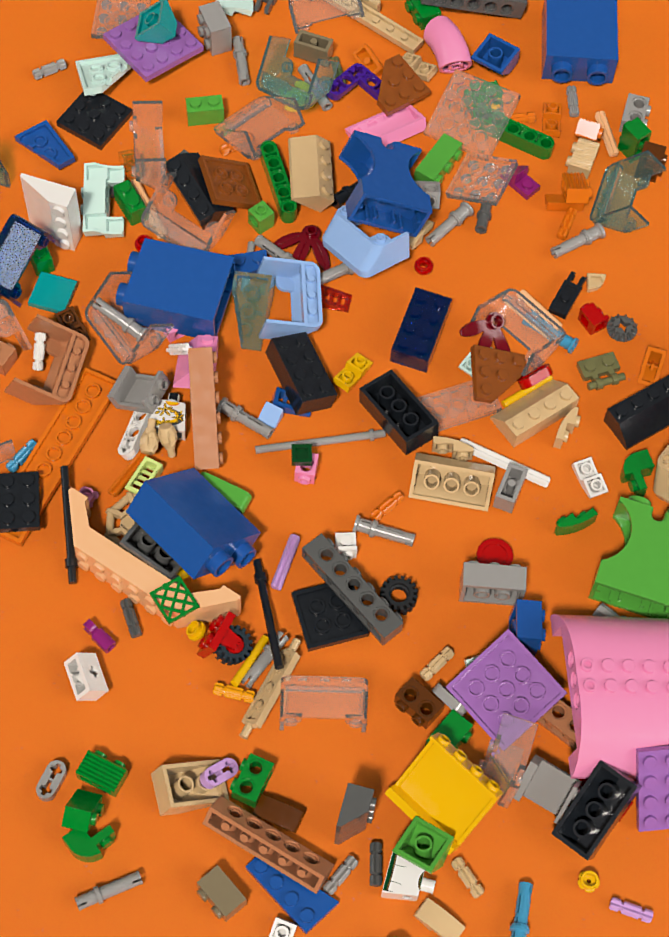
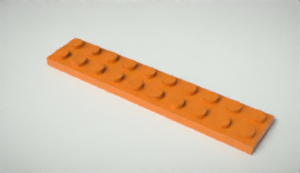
[0,367,116,546]

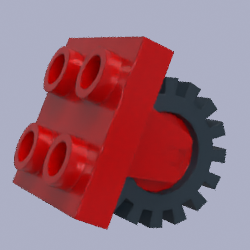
[197,611,253,666]

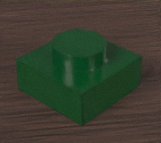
[291,444,312,466]

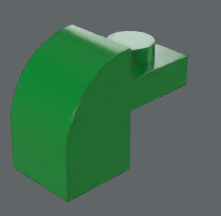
[620,449,655,497]
[62,825,116,862]

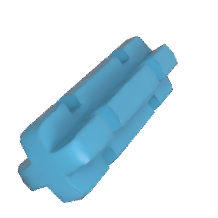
[5,439,37,473]

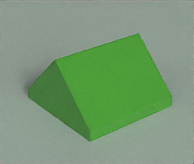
[392,816,454,874]

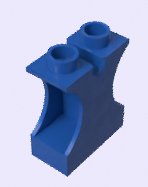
[339,130,433,237]

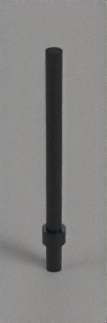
[60,466,78,584]
[253,559,283,670]

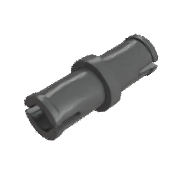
[475,198,493,234]

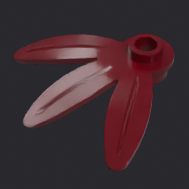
[273,225,330,271]
[459,312,511,352]

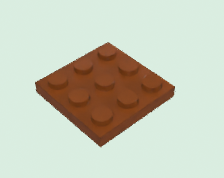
[198,155,261,209]

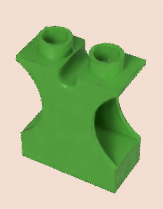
[588,495,669,619]

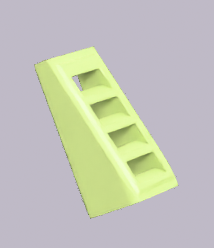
[125,456,164,494]

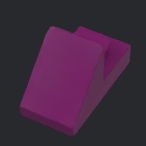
[501,166,540,200]

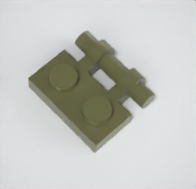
[576,352,626,391]

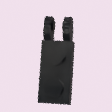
[548,271,586,319]

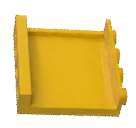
[385,732,504,855]

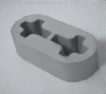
[432,683,467,717]
[36,760,67,802]

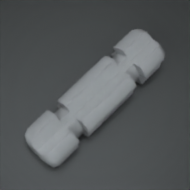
[32,59,67,80]
[566,85,579,117]
[323,855,358,895]

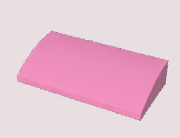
[345,105,427,147]

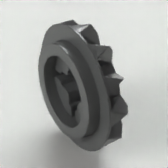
[607,314,638,342]

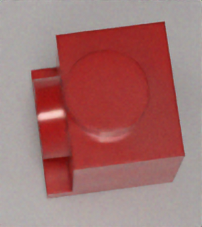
[578,302,609,335]

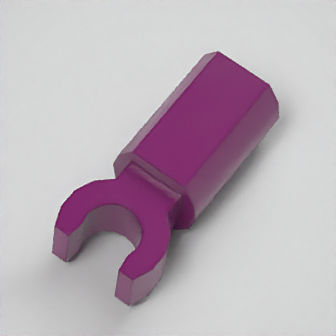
[83,619,116,654]

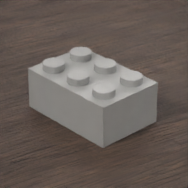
[459,561,527,606]

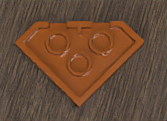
[377,54,431,117]
[470,344,526,404]

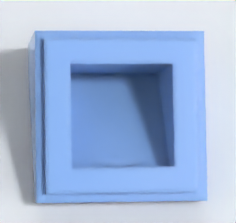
[258,401,284,430]

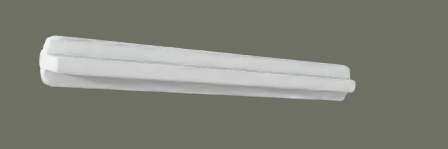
[460,438,551,488]

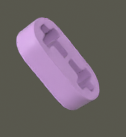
[200,758,238,789]

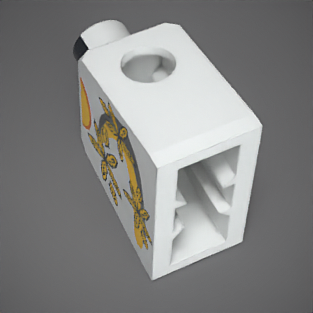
[150,393,186,441]

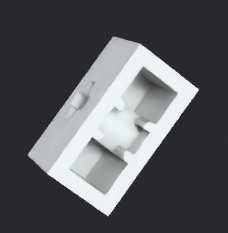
[64,652,109,701]

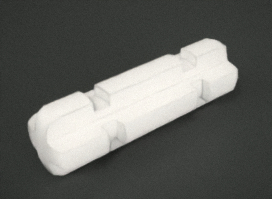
[32,332,46,371]
[166,343,192,355]

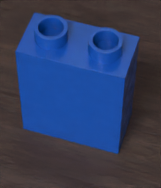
[542,0,618,85]
[116,238,236,337]
[126,468,261,579]

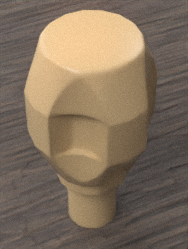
[139,418,159,455]
[158,423,178,458]

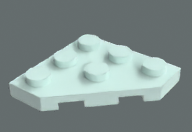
[75,54,132,96]

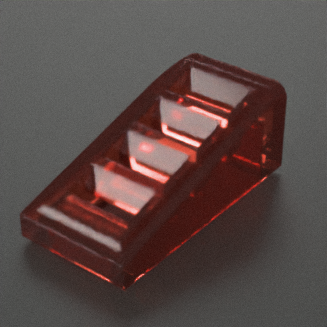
[321,284,352,313]

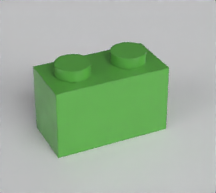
[185,95,224,126]

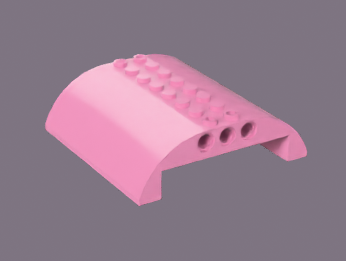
[550,614,669,780]

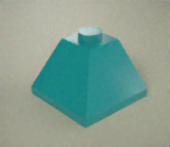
[135,0,177,44]

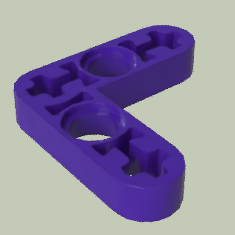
[326,63,381,100]

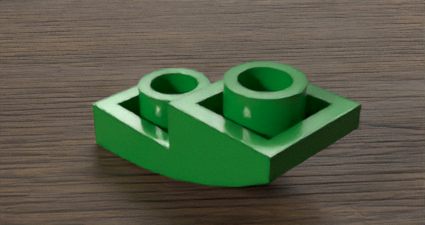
[554,508,598,536]

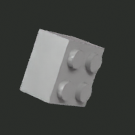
[197,1,232,56]

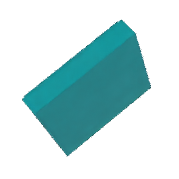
[28,271,78,313]

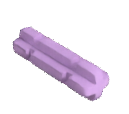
[609,897,654,923]

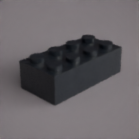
[265,332,338,415]
[359,369,439,455]

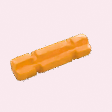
[213,682,255,704]

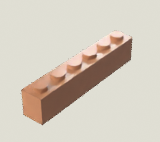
[188,347,223,470]

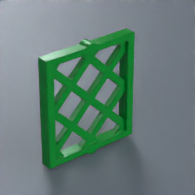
[149,576,200,625]

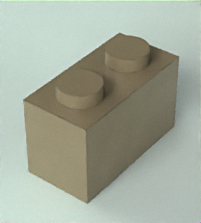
[294,29,334,66]
[196,865,247,922]

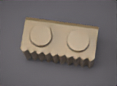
[565,137,600,179]

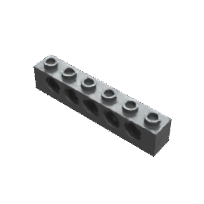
[420,0,527,19]
[302,533,403,645]

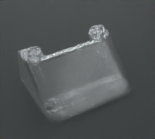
[214,96,305,160]

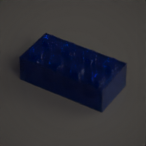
[390,288,452,373]

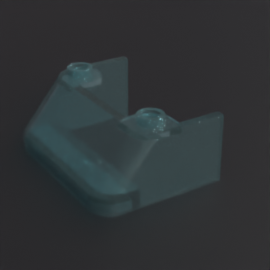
[256,35,339,110]
[589,150,666,233]

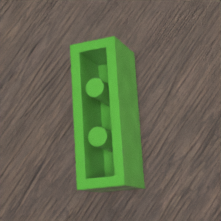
[414,133,463,184]

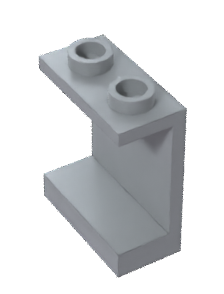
[511,754,582,824]

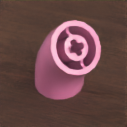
[424,16,472,74]

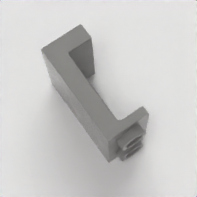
[107,365,171,414]

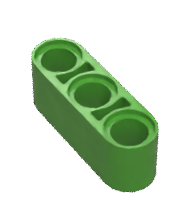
[201,472,252,514]

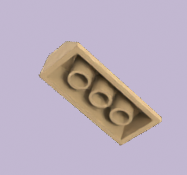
[288,135,334,212]
[490,379,579,448]
[408,453,495,511]

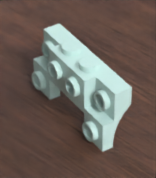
[80,162,125,238]

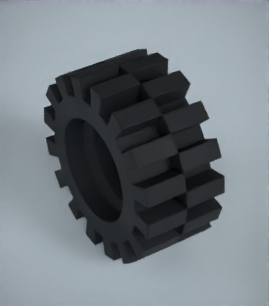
[380,575,418,616]

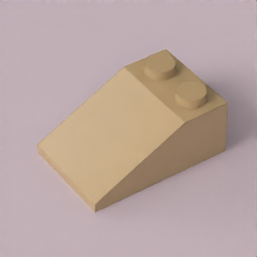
[151,759,230,816]

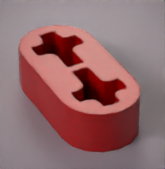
[517,364,553,390]

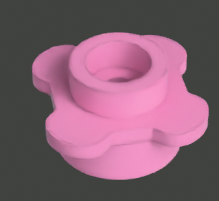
[79,486,99,508]

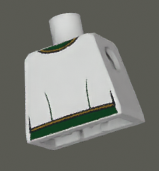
[381,851,436,901]

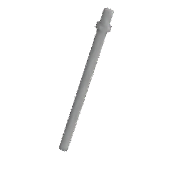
[255,429,386,454]

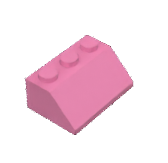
[173,335,218,389]

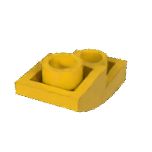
[332,352,373,393]

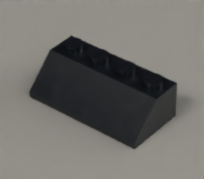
[163,152,235,230]
[604,375,669,450]
[551,760,642,861]

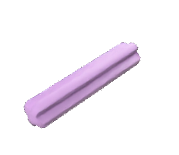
[271,534,300,591]

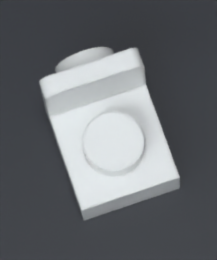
[335,532,358,560]

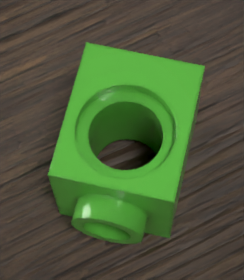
[248,200,274,235]

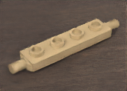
[239,638,301,740]

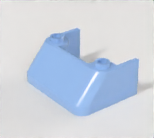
[322,205,409,278]
[256,256,323,339]

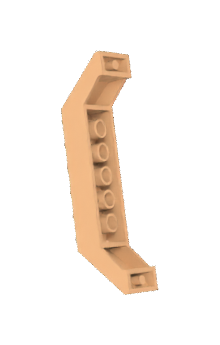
[68,487,241,628]

